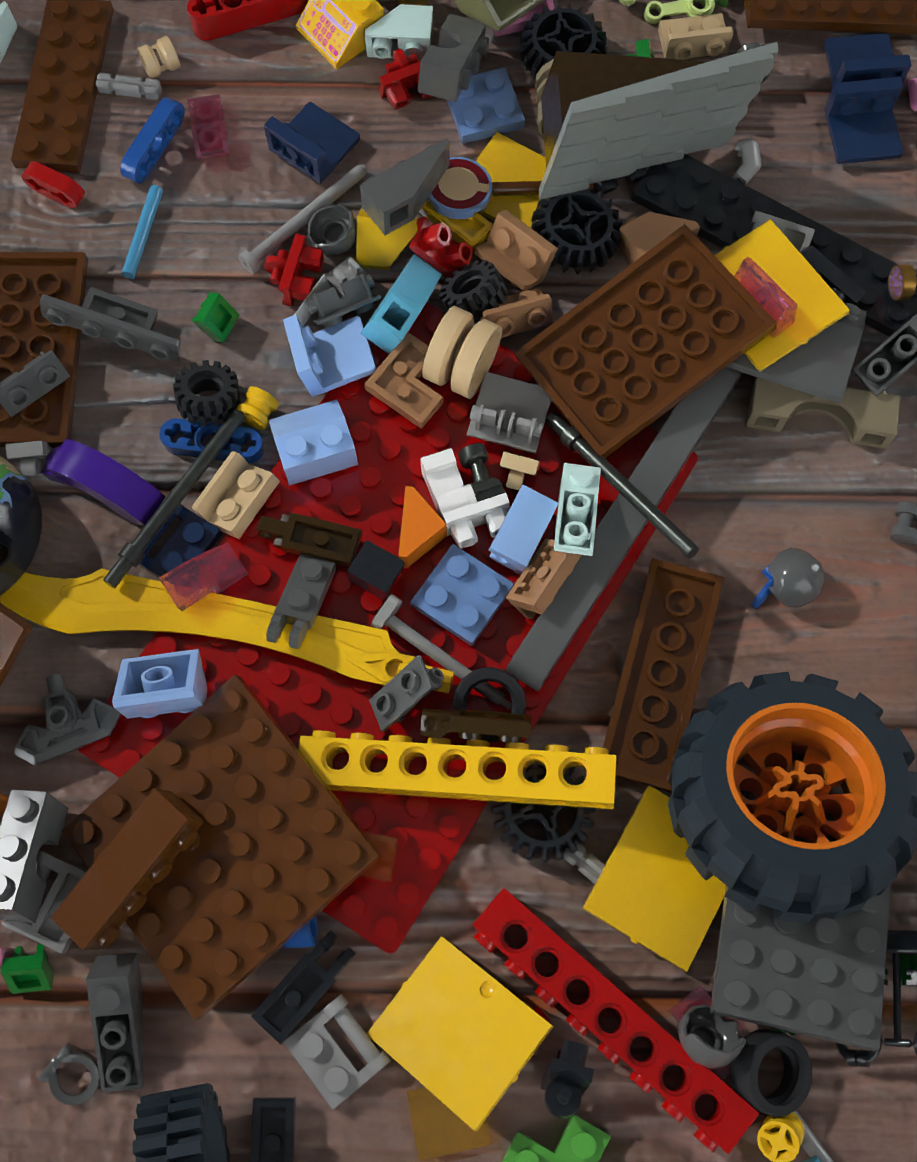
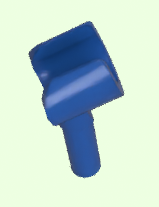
[750,563,774,610]

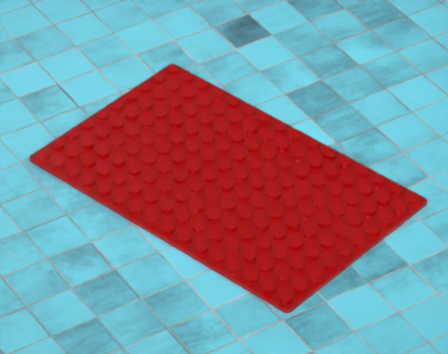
[77,302,698,954]

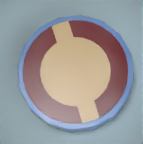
[427,157,492,219]

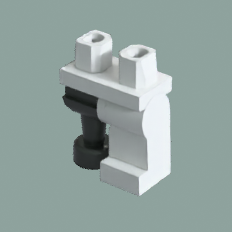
[420,443,510,549]

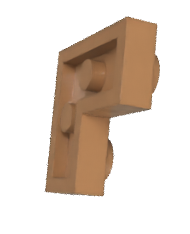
[365,333,443,429]

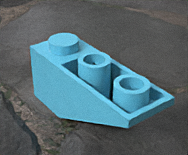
[360,253,442,354]

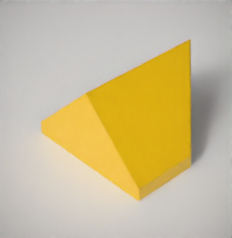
[356,208,418,270]

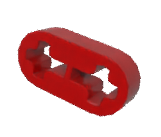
[21,161,85,208]

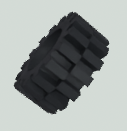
[439,260,508,323]
[173,360,241,427]

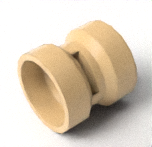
[137,35,181,79]

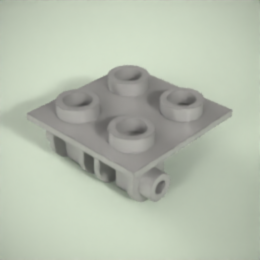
[466,372,551,454]

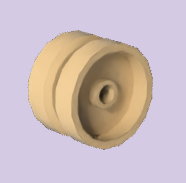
[422,306,502,399]

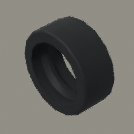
[453,667,526,742]
[730,1029,812,1117]

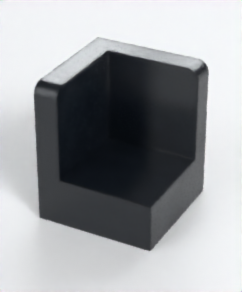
[347,540,404,602]

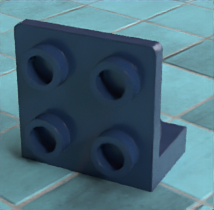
[824,33,912,86]
[824,77,903,164]
[264,102,360,184]

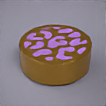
[888,264,917,301]

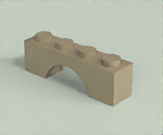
[745,377,900,449]

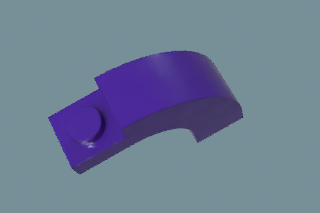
[40,439,166,526]

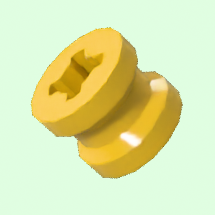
[236,386,279,430]
[757,1112,805,1162]

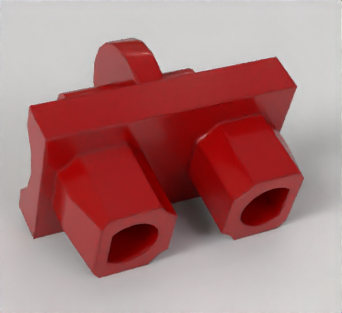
[378,48,431,110]
[409,216,473,278]
[264,234,324,307]

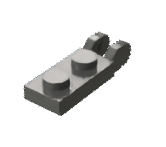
[266,554,336,649]

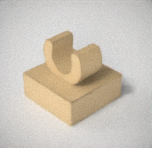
[500,452,540,490]

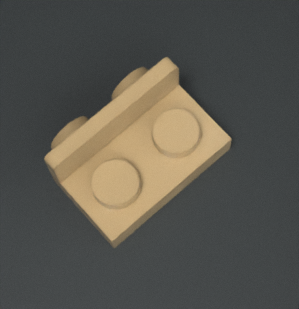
[658,13,733,60]
[192,451,280,539]

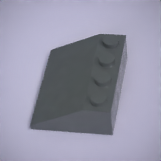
[727,303,867,404]

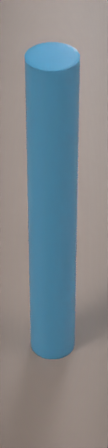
[121,185,163,279]

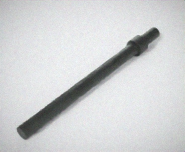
[103,409,246,589]
[545,412,699,559]

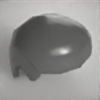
[307,203,357,255]
[768,547,824,608]
[678,1004,746,1068]

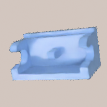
[489,484,559,575]

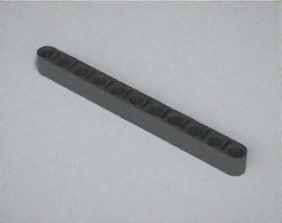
[505,367,742,692]

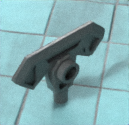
[14,674,121,765]

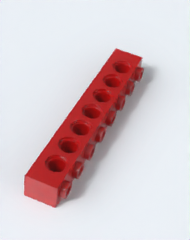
[472,888,760,1155]

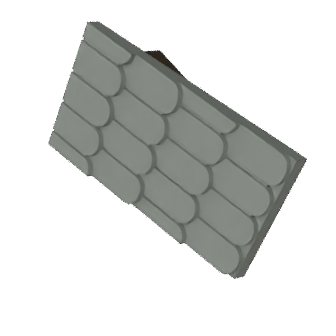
[539,42,779,200]

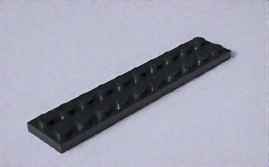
[631,154,917,337]

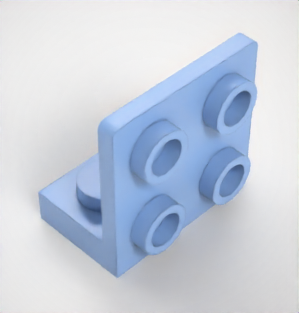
[283,315,377,397]

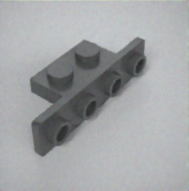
[40,287,181,362]

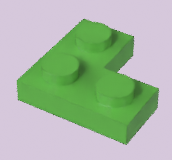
[502,1114,611,1162]

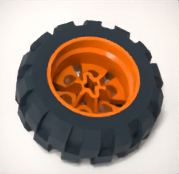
[668,672,917,923]

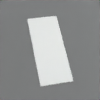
[294,273,330,326]

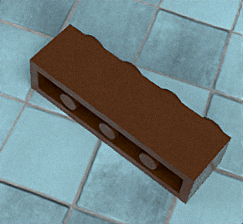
[50,788,204,950]

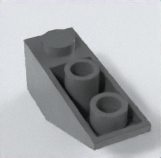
[360,138,450,235]
[851,314,917,396]
[86,953,144,1092]

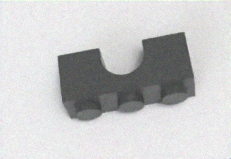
[418,14,489,102]
[0,790,69,923]

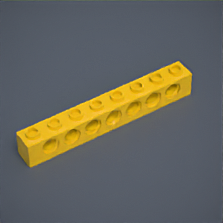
[299,730,616,809]

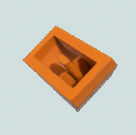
[398,486,447,568]

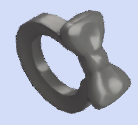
[39,1043,100,1105]

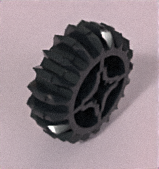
[520,3,607,80]
[531,187,622,275]
[491,764,596,863]

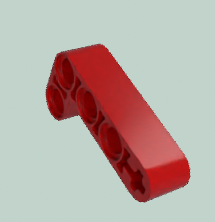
[187,0,309,41]

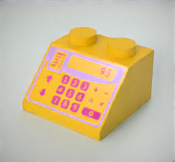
[296,0,384,70]

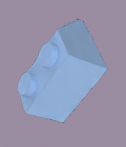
[269,400,358,486]
[112,649,207,719]

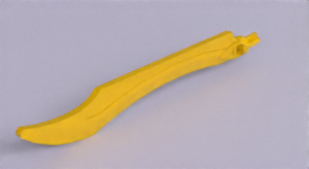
[0,568,454,694]

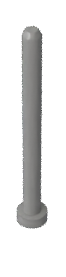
[237,164,367,275]

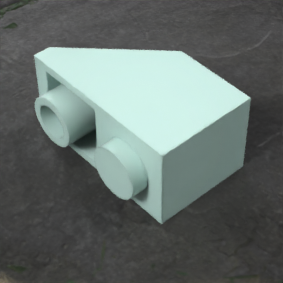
[365,4,433,60]

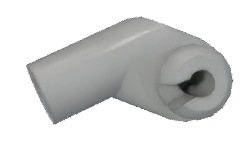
[732,138,762,185]

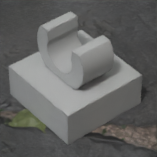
[325,256,369,298]
[5,441,52,477]

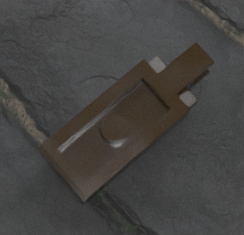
[257,512,363,567]
[421,708,531,743]

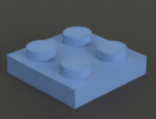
[447,67,525,144]
[410,544,514,647]

